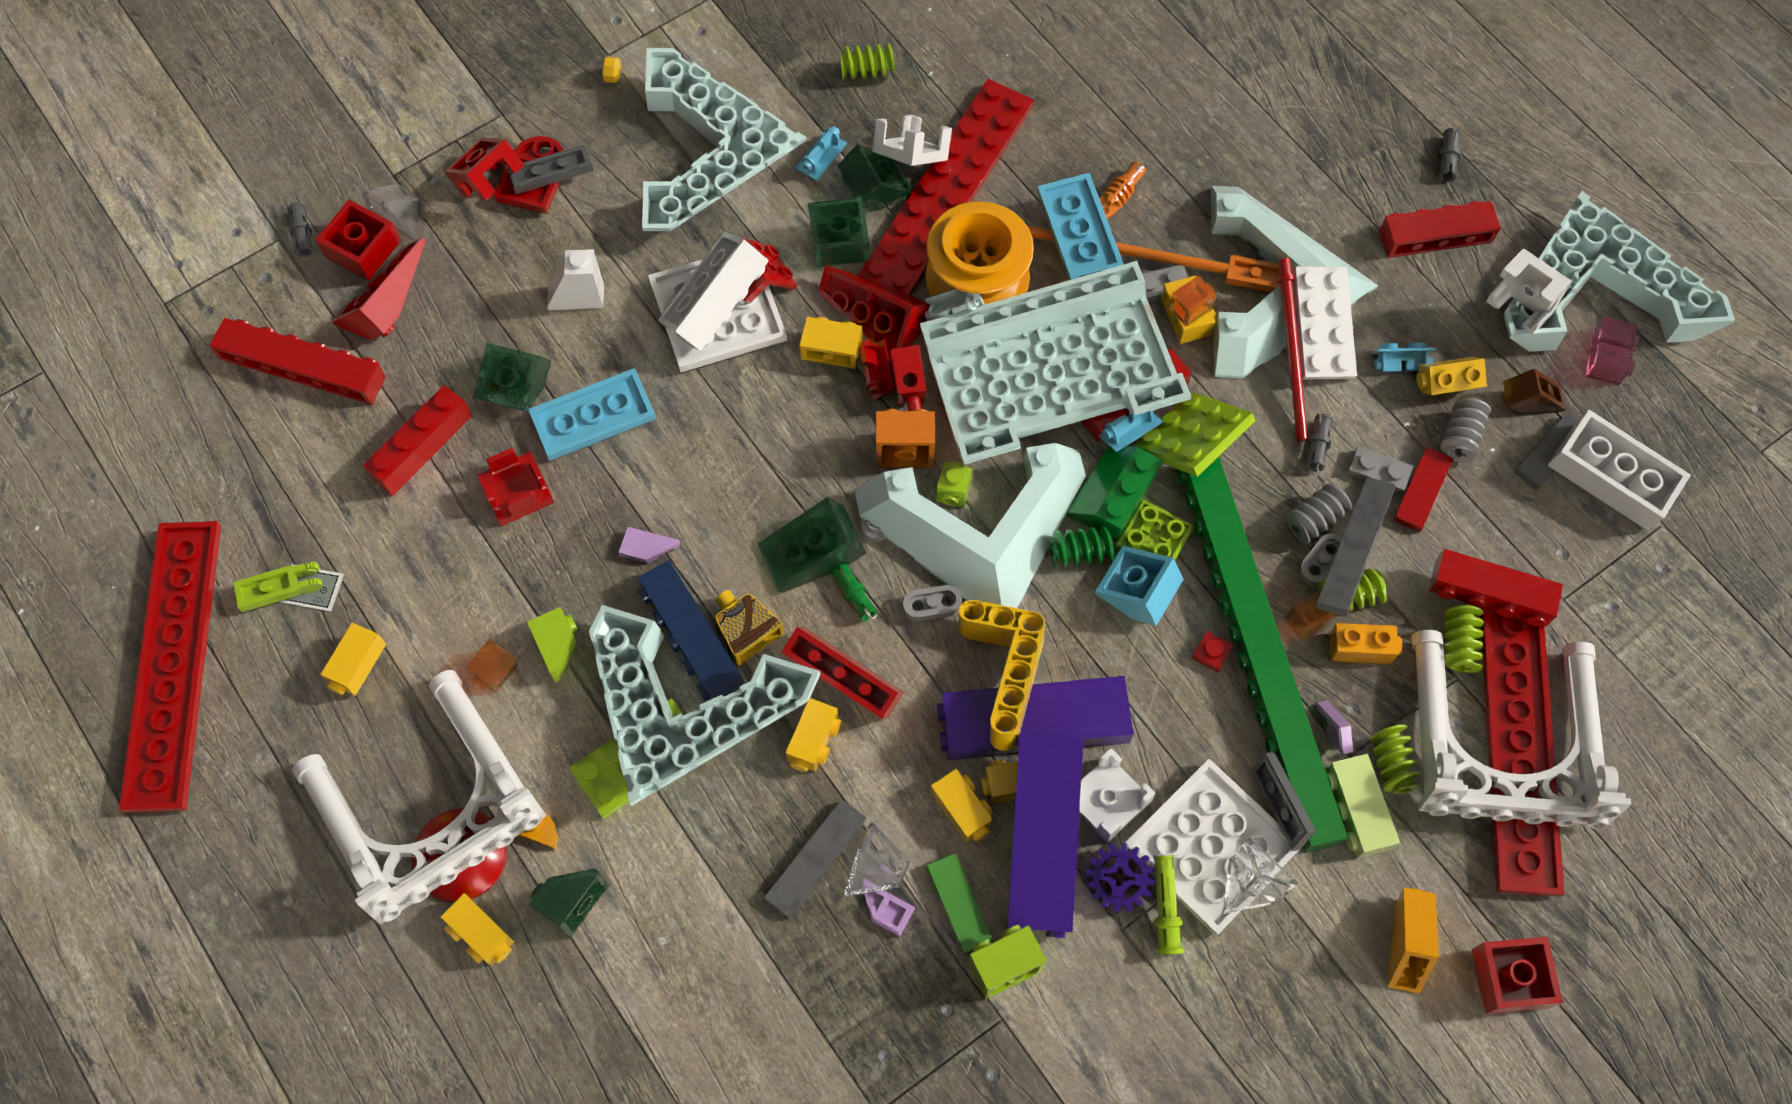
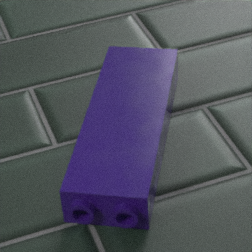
[937,676,1134,760]
[1008,733,1084,938]

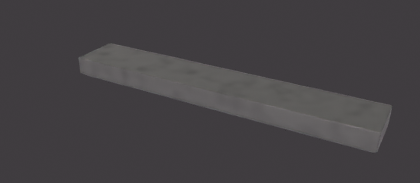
[1316,477,1396,617]

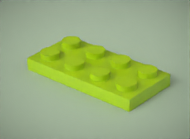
[569,698,684,819]

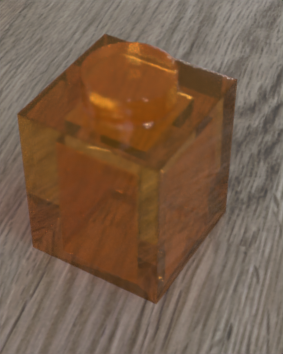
[1168,275,1217,327]
[1286,592,1335,642]
[466,640,518,693]

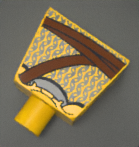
[715,590,784,666]

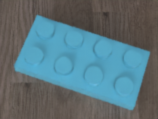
[1037,173,1124,280]
[528,368,656,461]

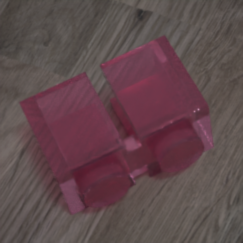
[1586,316,1639,385]

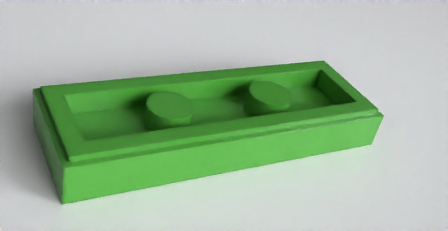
[927,853,994,955]

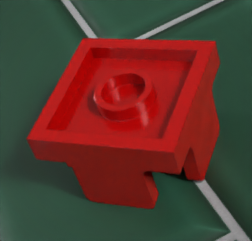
[477,448,555,526]

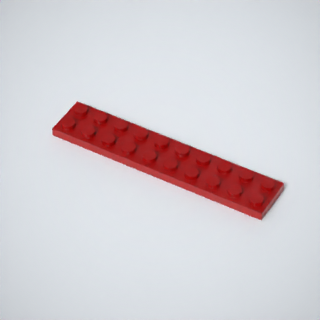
[858,79,1034,295]
[119,521,221,813]
[1480,608,1565,897]

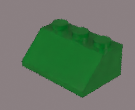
[1066,446,1163,542]

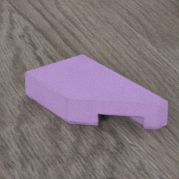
[618,527,680,564]
[1316,700,1353,754]
[861,879,915,937]

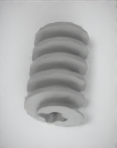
[1440,398,1491,463]
[1286,483,1352,545]

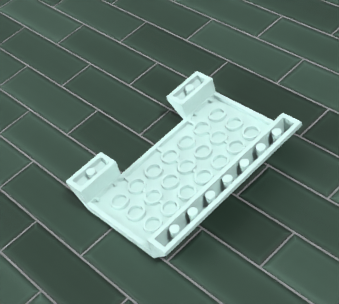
[920,261,1191,465]

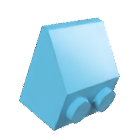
[1095,546,1184,626]

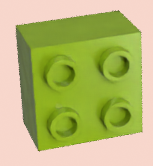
[968,925,1047,1000]

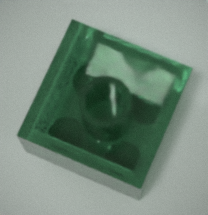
[808,197,870,268]

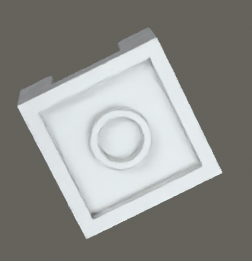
[872,115,952,166]
[1486,248,1572,334]
[1079,748,1155,843]

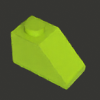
[527,607,578,683]

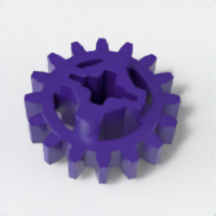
[1086,842,1156,912]

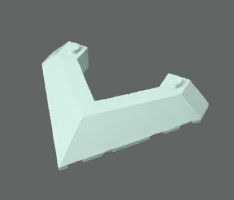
[642,48,807,231]
[1211,186,1378,379]
[1503,191,1735,352]
[854,443,1086,608]
[589,605,821,806]

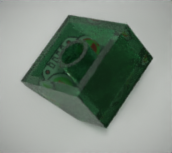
[837,144,913,211]
[473,343,551,412]
[529,868,609,938]

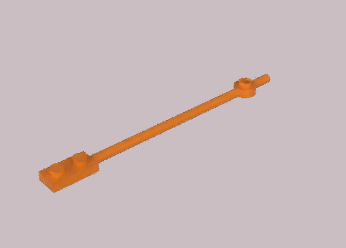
[1027,225,1281,293]

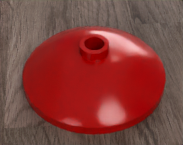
[411,808,507,902]

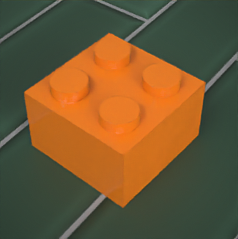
[876,409,935,468]

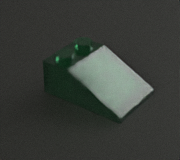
[758,497,866,593]

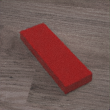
[1393,447,1454,532]

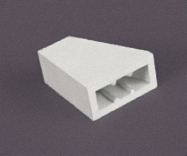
[547,249,604,310]

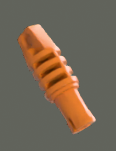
[1099,161,1146,220]

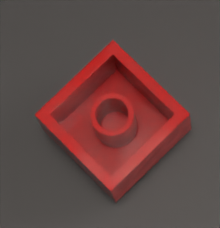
[315,199,402,281]
[1472,936,1563,1014]

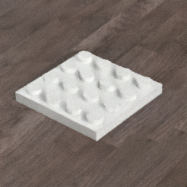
[648,259,787,372]
[1125,759,1301,937]

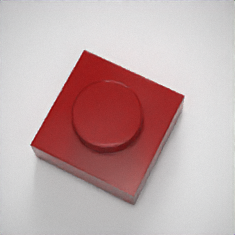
[1192,631,1233,673]

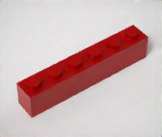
[209,317,386,405]

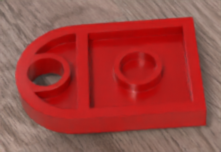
[494,136,564,214]

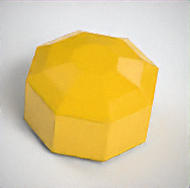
[602,56,622,83]

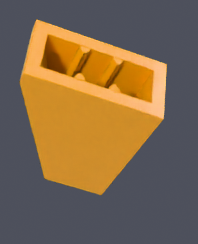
[1387,887,1439,994]

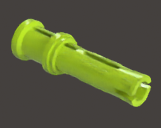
[1153,855,1185,954]

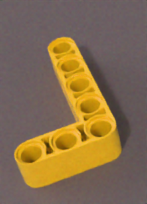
[959,600,1045,751]

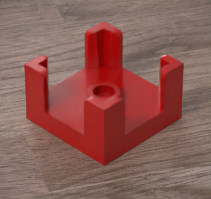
[444,137,525,201]

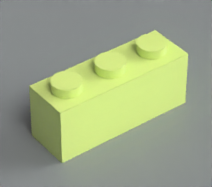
[1325,754,1400,859]

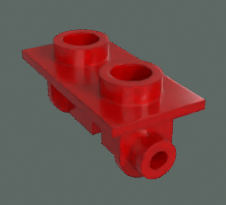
[859,339,895,401]

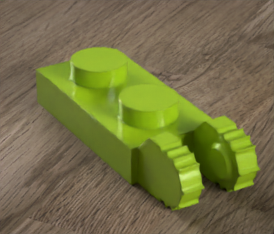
[233,561,323,612]

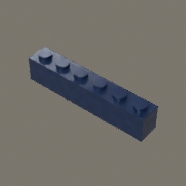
[637,560,746,702]

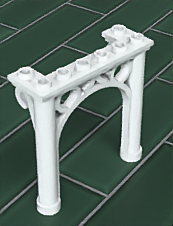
[1412,630,1631,829]
[292,670,547,925]

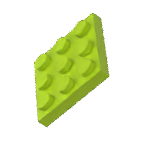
[1134,391,1256,477]

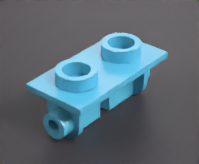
[795,126,847,181]
[1371,343,1436,372]
[1099,410,1162,452]

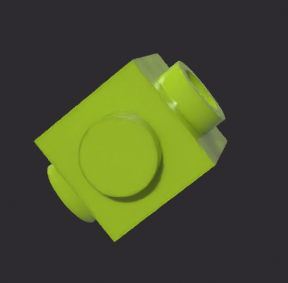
[936,462,973,508]

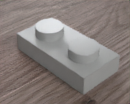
[1142,265,1188,303]
[1347,446,1413,495]

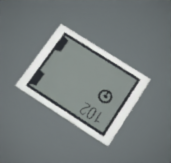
[279,564,344,612]

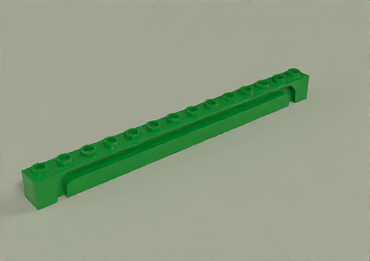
[1177,457,1348,853]

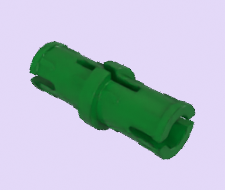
[832,564,878,622]

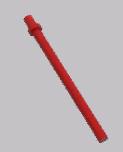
[1277,258,1308,442]

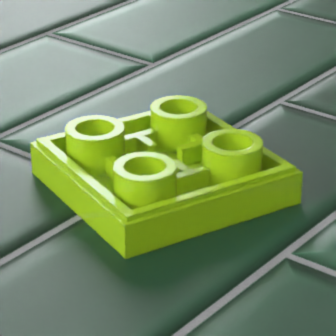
[1115,499,1195,560]

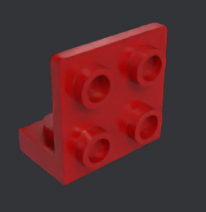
[739,237,797,303]

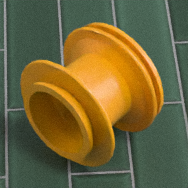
[925,201,1034,305]

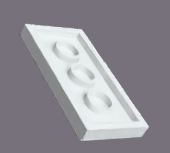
[1291,267,1357,379]

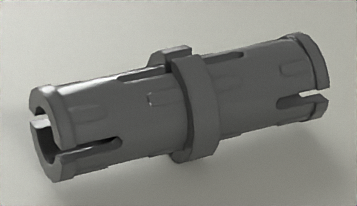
[1438,128,1461,182]
[287,202,314,257]
[1306,414,1333,472]

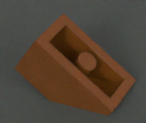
[1502,368,1566,414]

